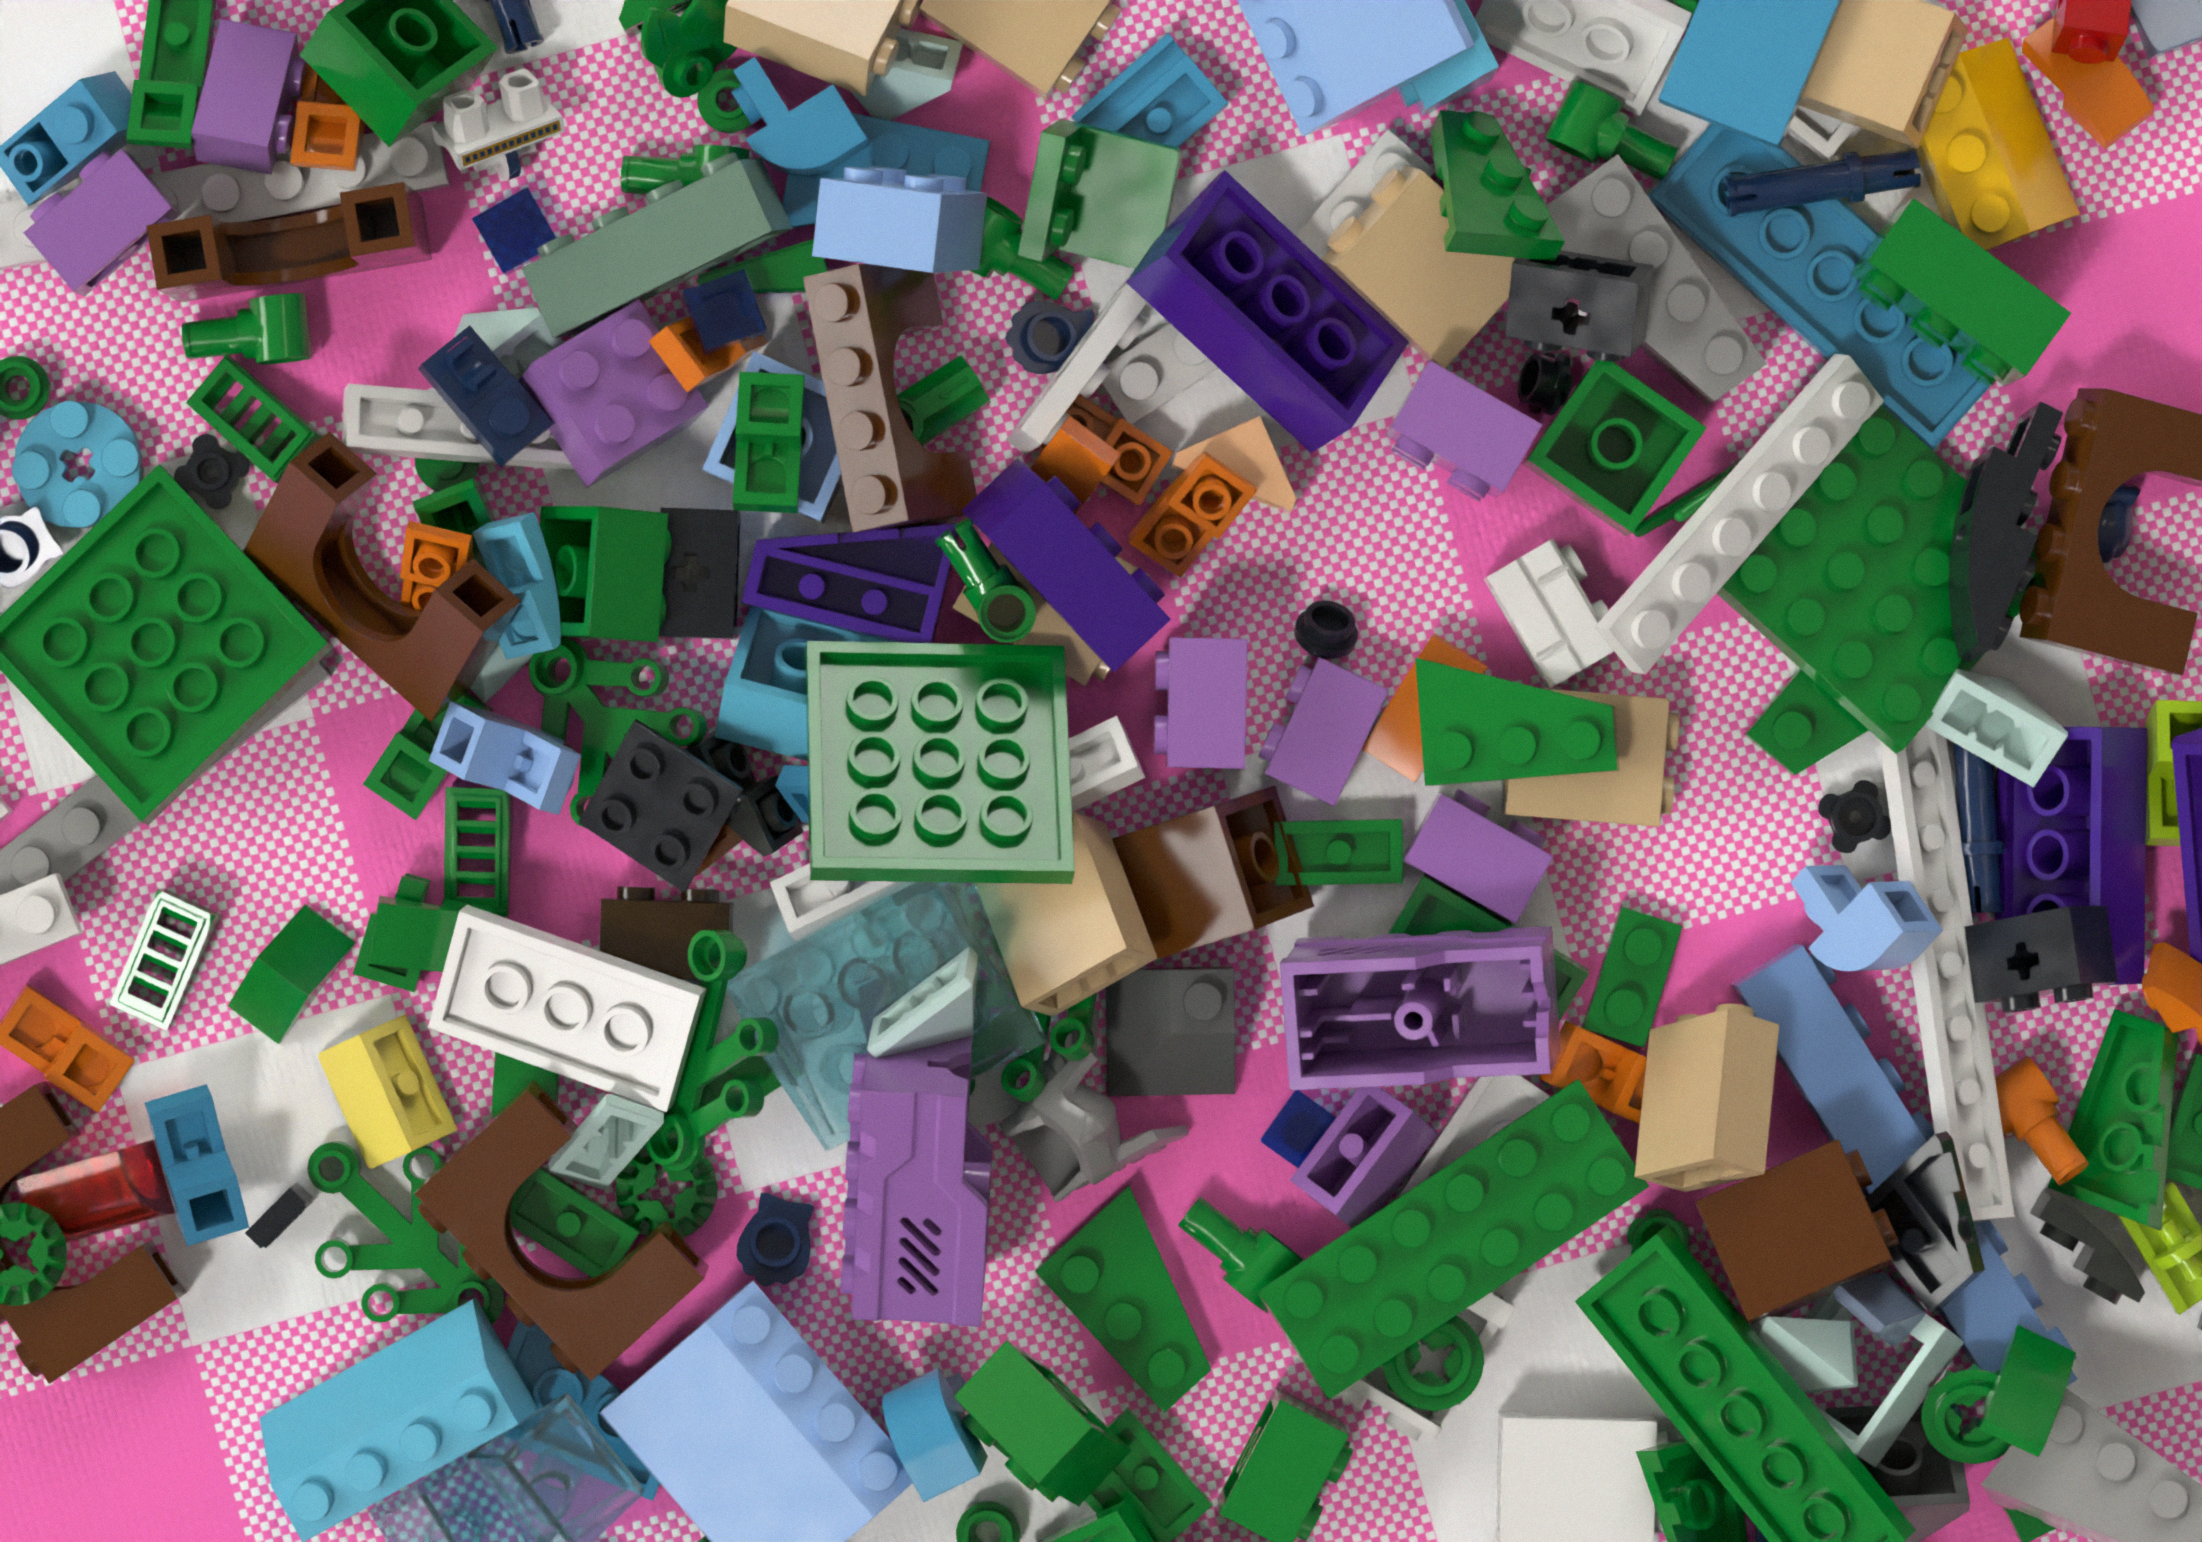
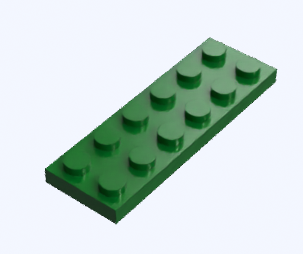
[1256,1079,1650,1400]
[1575,1225,1916,1542]

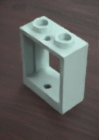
[1805,1292,1964,1468]

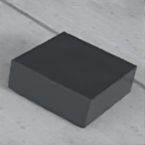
[245,1182,313,1249]

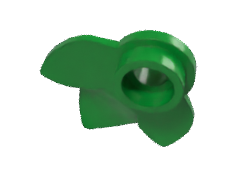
[641,0,738,98]

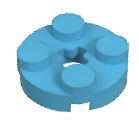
[12,401,144,528]

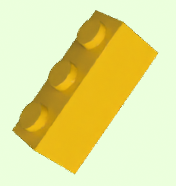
[1914,37,2080,252]

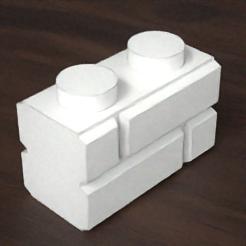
[1483,539,1614,689]

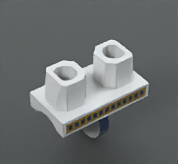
[432,68,565,181]

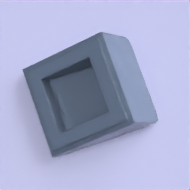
[2130,0,2202,60]
[1833,1272,1926,1347]

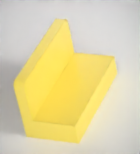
[318,1014,458,1169]

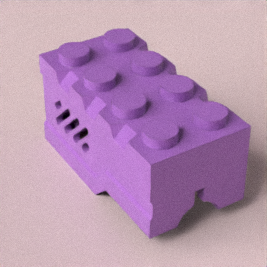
[1280,926,1561,1090]
[840,1030,993,1327]

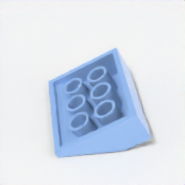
[1237,0,1475,137]
[599,1281,913,1542]

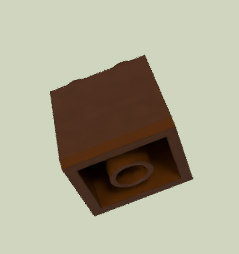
[1112,785,1314,960]
[1695,1139,1900,1324]

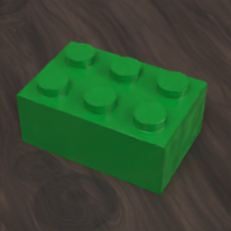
[1850,198,2071,387]

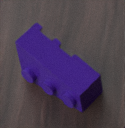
[961,458,1171,673]
[741,523,959,643]

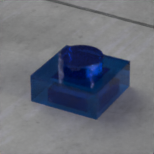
[472,187,557,276]
[682,269,767,355]
[1259,1090,1336,1168]

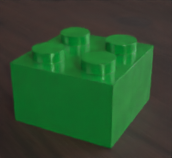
[300,0,498,147]
[1522,359,1707,536]
[539,506,671,642]
[953,1340,1131,1507]
[1217,1386,1353,1542]

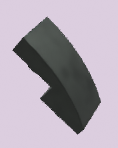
[686,731,804,857]
[2030,1191,2145,1305]

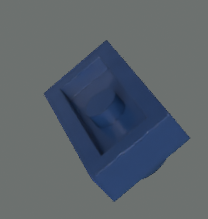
[418,325,554,467]

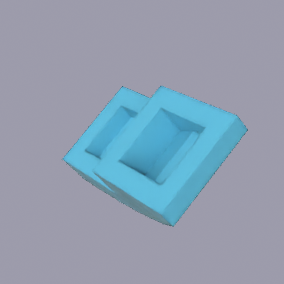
[472,512,561,660]

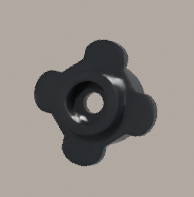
[1517,352,1573,416]
[174,434,250,510]
[1818,780,1891,853]

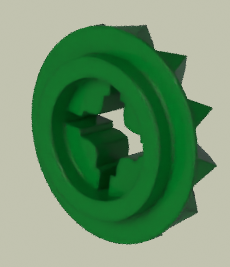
[616,1144,718,1238]
[0,1203,67,1306]
[1381,1315,1484,1413]
[1921,1363,2011,1464]

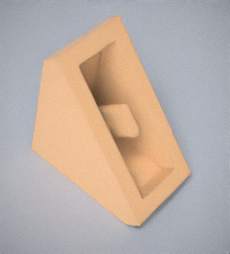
[1171,416,1297,513]

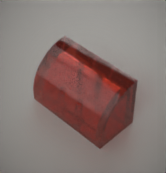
[16,1139,175,1243]

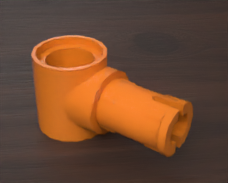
[1995,1055,2089,1185]

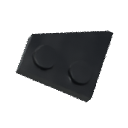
[1866,1131,1985,1312]

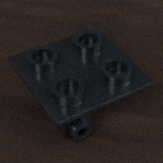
[578,719,746,892]

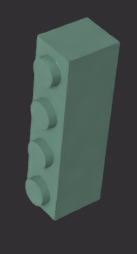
[521,152,793,338]

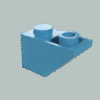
[0,71,132,206]

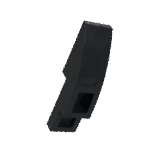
[1949,401,2063,662]

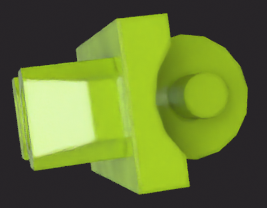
[2117,1182,2202,1315]

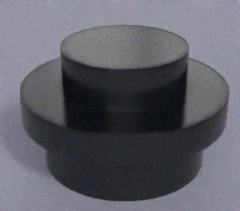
[1294,600,1358,659]

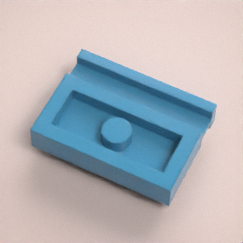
[1071,33,1229,148]

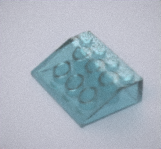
[727,882,1048,1151]

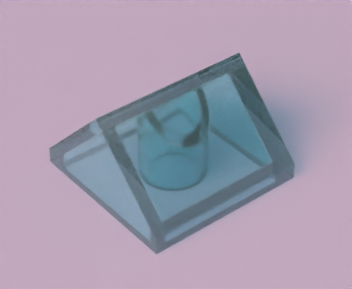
[466,1392,645,1542]
[368,1446,540,1542]

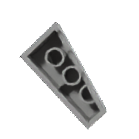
[1546,155,1767,406]
[1981,1388,2202,1542]

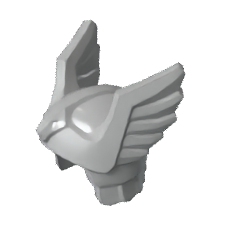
[998,1008,1189,1203]

